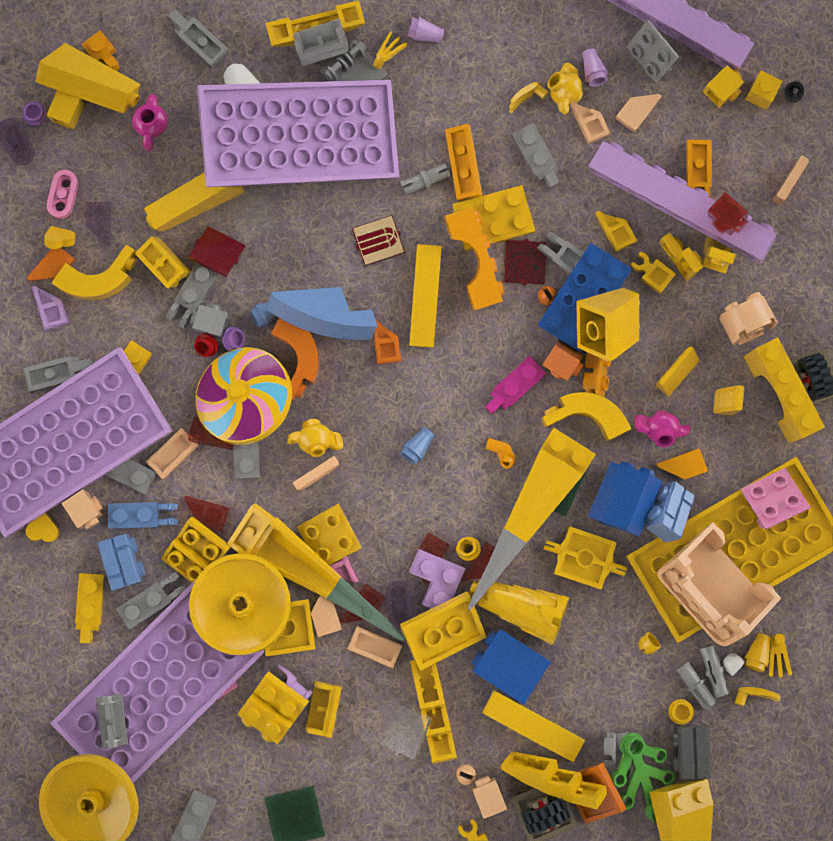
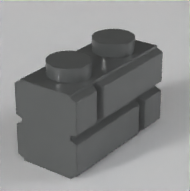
[671,725,711,779]

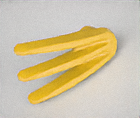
[373,31,407,69]
[509,82,549,114]
[769,634,792,678]
[734,687,780,706]

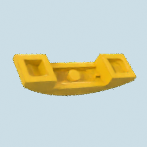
[266,0,365,47]

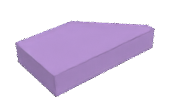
[32,286,69,330]

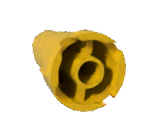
[469,579,569,645]

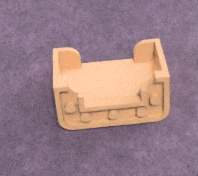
[658,523,781,646]

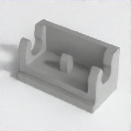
[294,19,348,66]

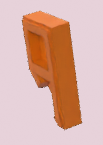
[27,248,76,282]
[373,319,402,365]

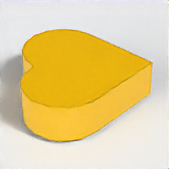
[44,226,76,249]
[26,513,60,542]

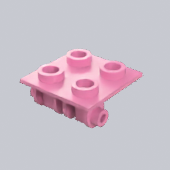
[741,468,811,530]

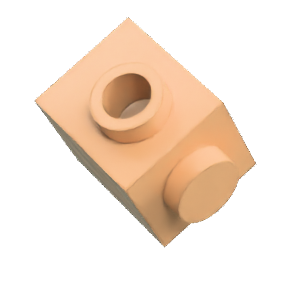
[61,489,103,530]
[472,776,507,819]

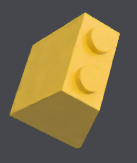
[576,288,640,361]

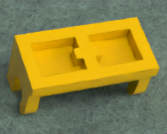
[135,236,191,289]
[305,681,342,738]

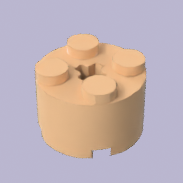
[719,292,778,346]

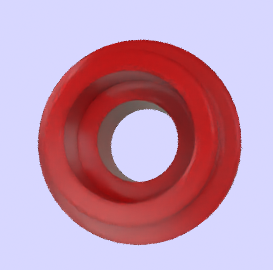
[194,333,218,357]

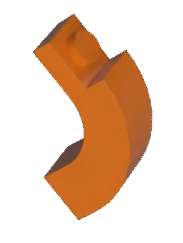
[271,318,319,402]

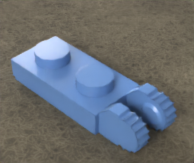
[108,502,178,529]

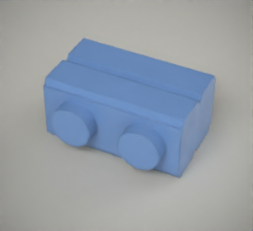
[646,482,694,543]
[97,534,146,591]

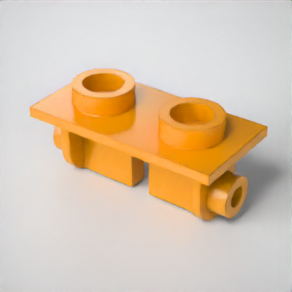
[583,352,612,397]

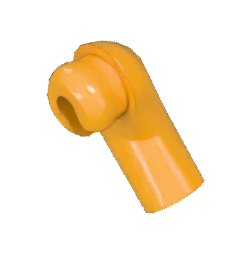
[485,438,516,469]

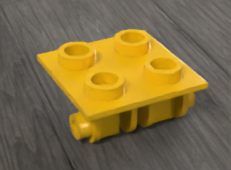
[297,504,362,565]

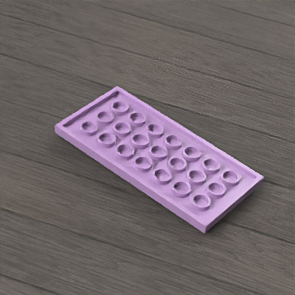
[197,80,399,188]
[0,347,173,538]
[50,580,265,783]

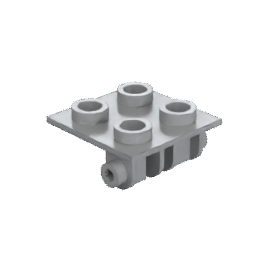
[626,20,679,83]
[320,40,388,81]

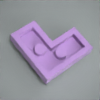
[409,549,465,609]

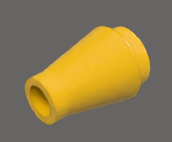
[744,633,771,672]

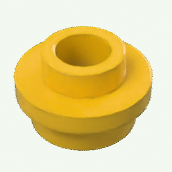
[456,537,481,561]

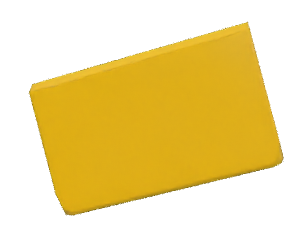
[656,346,699,396]

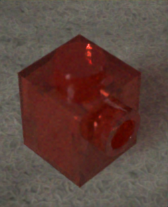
[708,192,748,236]

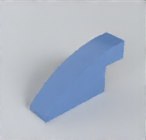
[266,287,378,340]

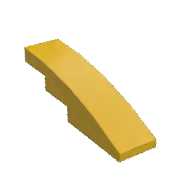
[409,244,442,347]
[410,660,457,764]
[482,690,585,762]
[501,751,607,809]

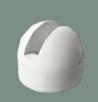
[723,654,745,676]

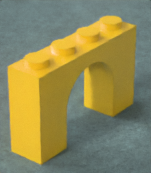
[743,337,825,443]

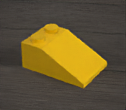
[649,779,713,841]

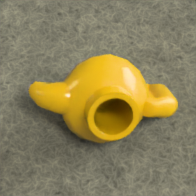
[547,62,583,115]
[288,419,344,457]

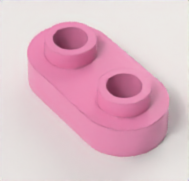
[47,170,79,219]

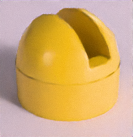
[638,632,660,655]

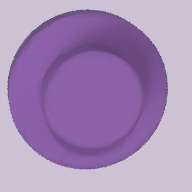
[22,102,47,126]
[222,327,245,351]

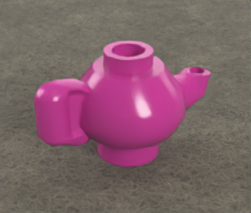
[132,94,169,151]
[634,410,690,447]

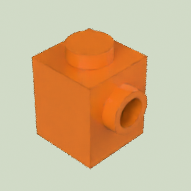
[543,340,584,381]

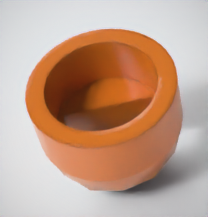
[537,286,557,306]

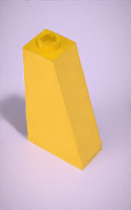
[35,43,140,113]
[144,173,245,232]

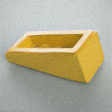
[713,385,744,416]

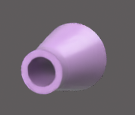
[407,17,444,43]
[582,48,608,87]

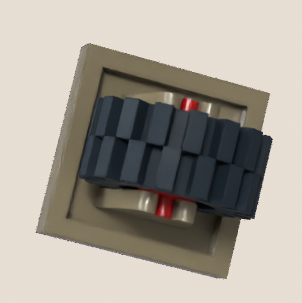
[790,349,833,405]
[510,788,577,841]

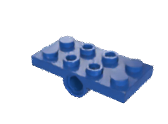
[537,243,632,352]

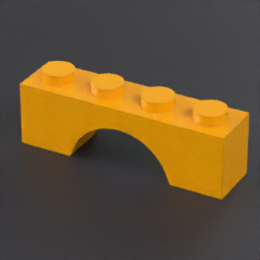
[443,207,505,310]

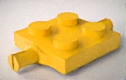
[543,526,627,590]

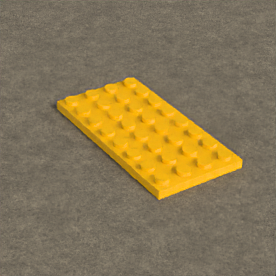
[626,457,833,643]

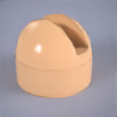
[456,764,476,785]

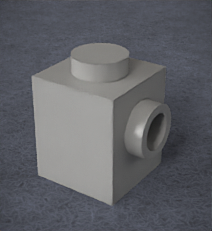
[190,303,230,339]

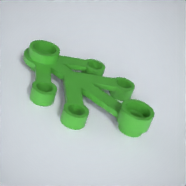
[610,732,675,823]

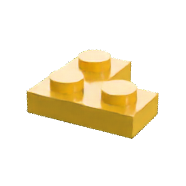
[659,233,703,281]

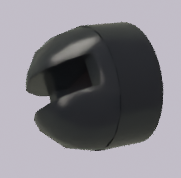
[785,81,804,103]

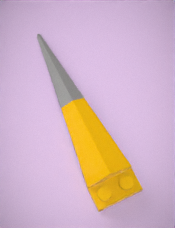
[468,428,596,611]

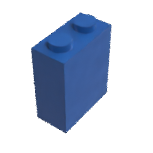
[588,461,662,537]
[471,628,551,705]

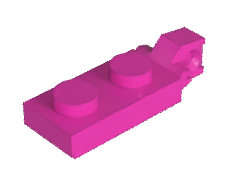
[485,356,546,415]

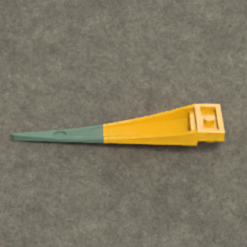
[227,503,405,641]

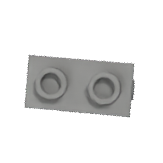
[96,693,128,748]
[603,732,630,784]

